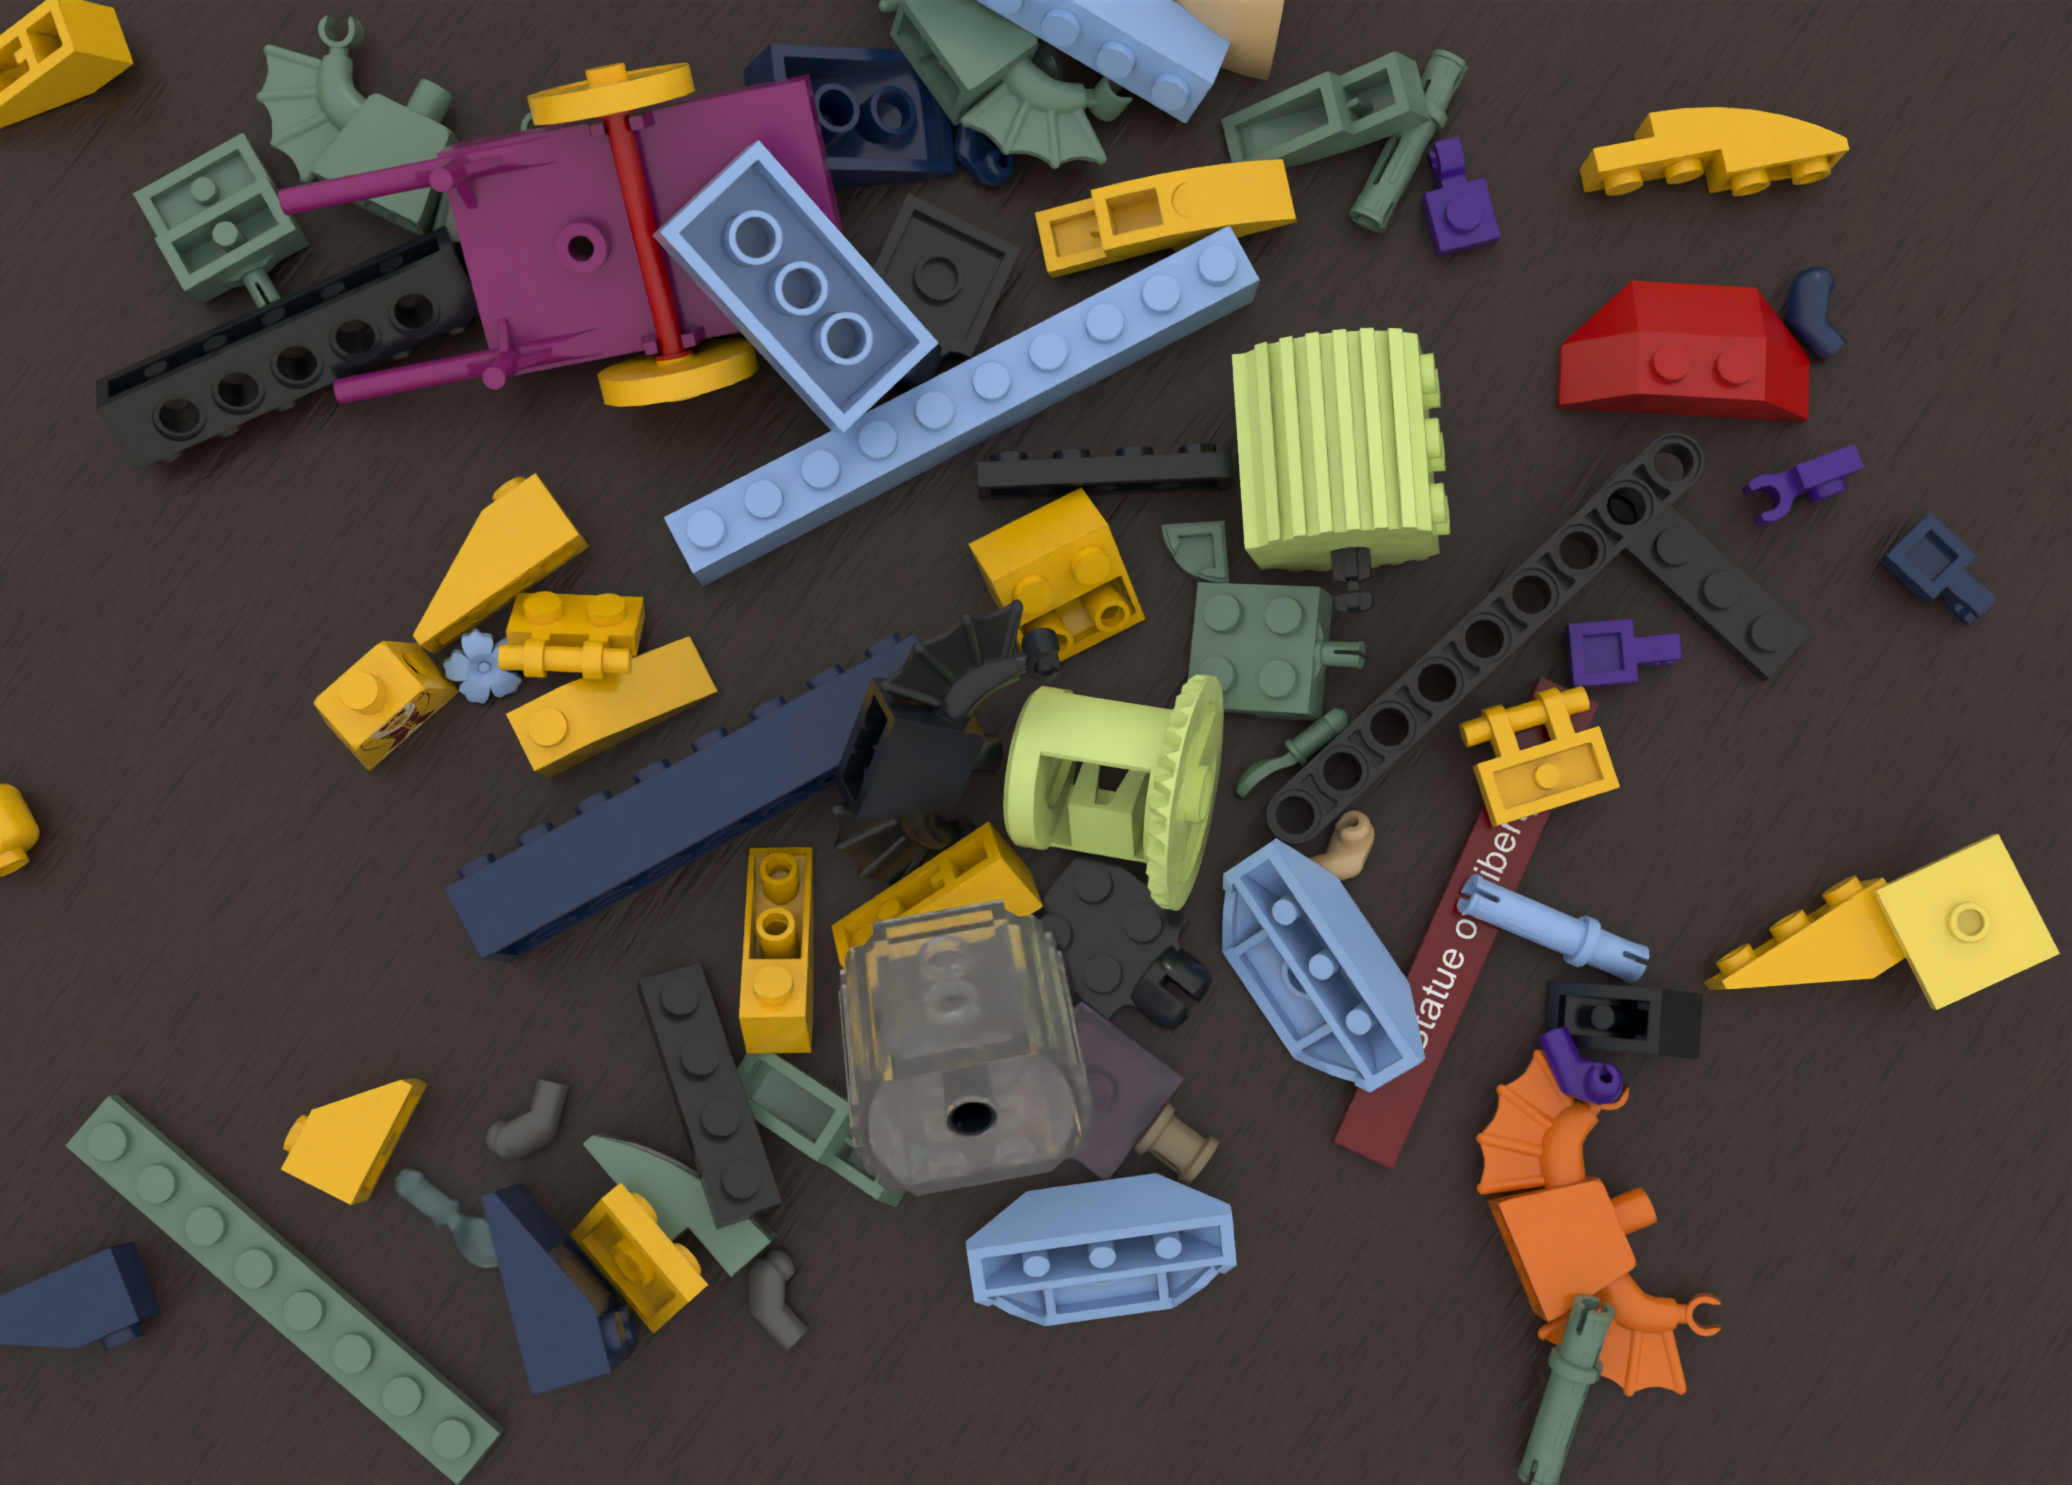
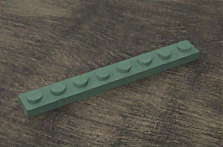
[66,1095,505,1485]

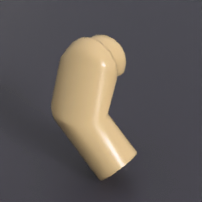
[1309,810,1375,881]

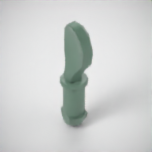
[1236,707,1350,799]

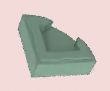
[1160,521,1229,583]

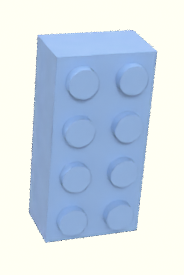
[652,140,938,433]

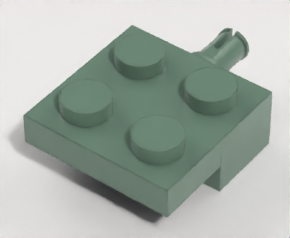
[133,133,310,308]
[1188,582,1366,721]

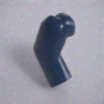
[954,123,1015,187]
[1785,266,1848,363]

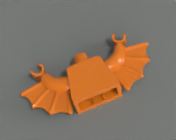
[1476,1049,1722,1396]

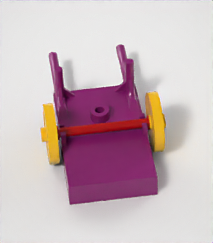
[278,63,844,407]

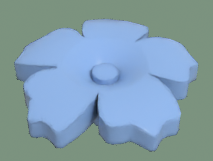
[443,628,522,704]

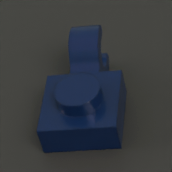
[1879,512,1997,625]

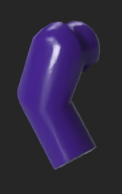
[1538,1027,1623,1105]

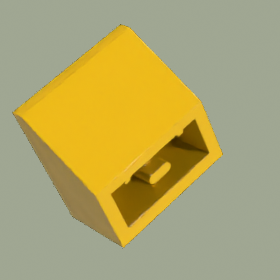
[968,488,1145,662]

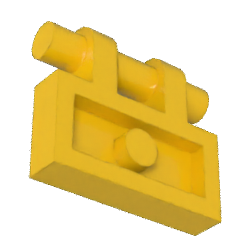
[498,591,645,680]
[1459,686,1620,827]

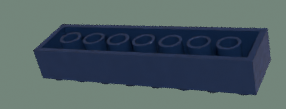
[445,633,919,962]

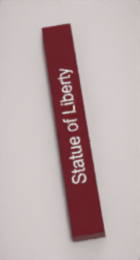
[1331,677,1599,1169]

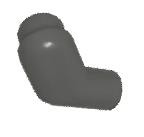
[485,1078,570,1161]
[747,1250,809,1352]

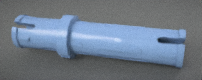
[1458,874,1649,985]

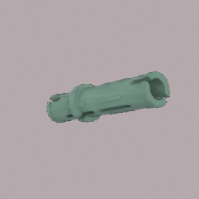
[1348,49,1469,233]
[1517,1294,1616,1485]

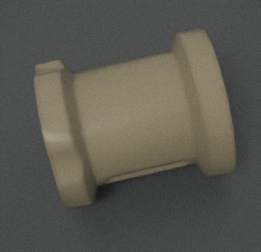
[1133,1102,1220,1186]

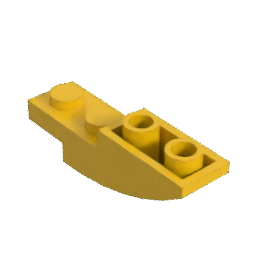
[1579,107,1849,196]
[1035,159,1297,278]

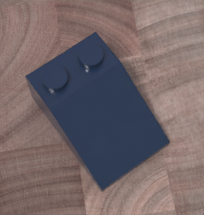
[743,43,957,190]
[481,1183,638,1396]

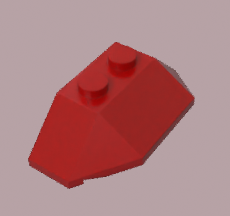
[1557,280,1810,423]

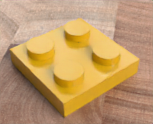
[570,1183,708,1333]

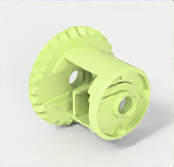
[1003,675,1224,911]

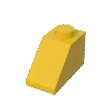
[281,1078,428,1205]

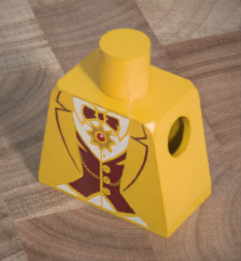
[313,641,460,771]

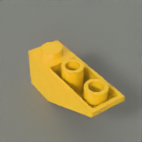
[739,847,814,1054]
[1704,875,1906,990]

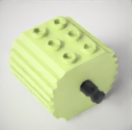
[1232,328,1450,614]

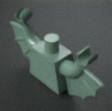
[879,0,1133,169]
[256,15,544,244]

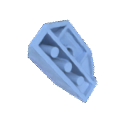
[1222,838,1425,1093]
[966,1173,1237,1326]

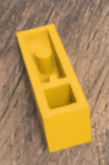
[0,0,134,129]
[413,473,590,655]
[506,636,719,779]
[831,821,1043,972]

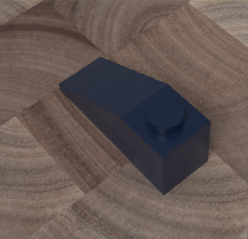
[0,1241,162,1351]

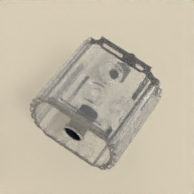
[838,899,1093,1196]

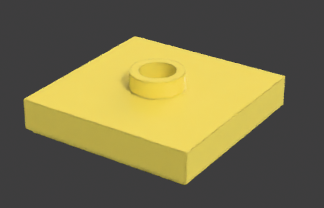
[1872,834,2060,1010]

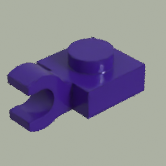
[1421,137,1501,258]
[1741,444,1864,526]
[1565,619,1682,689]

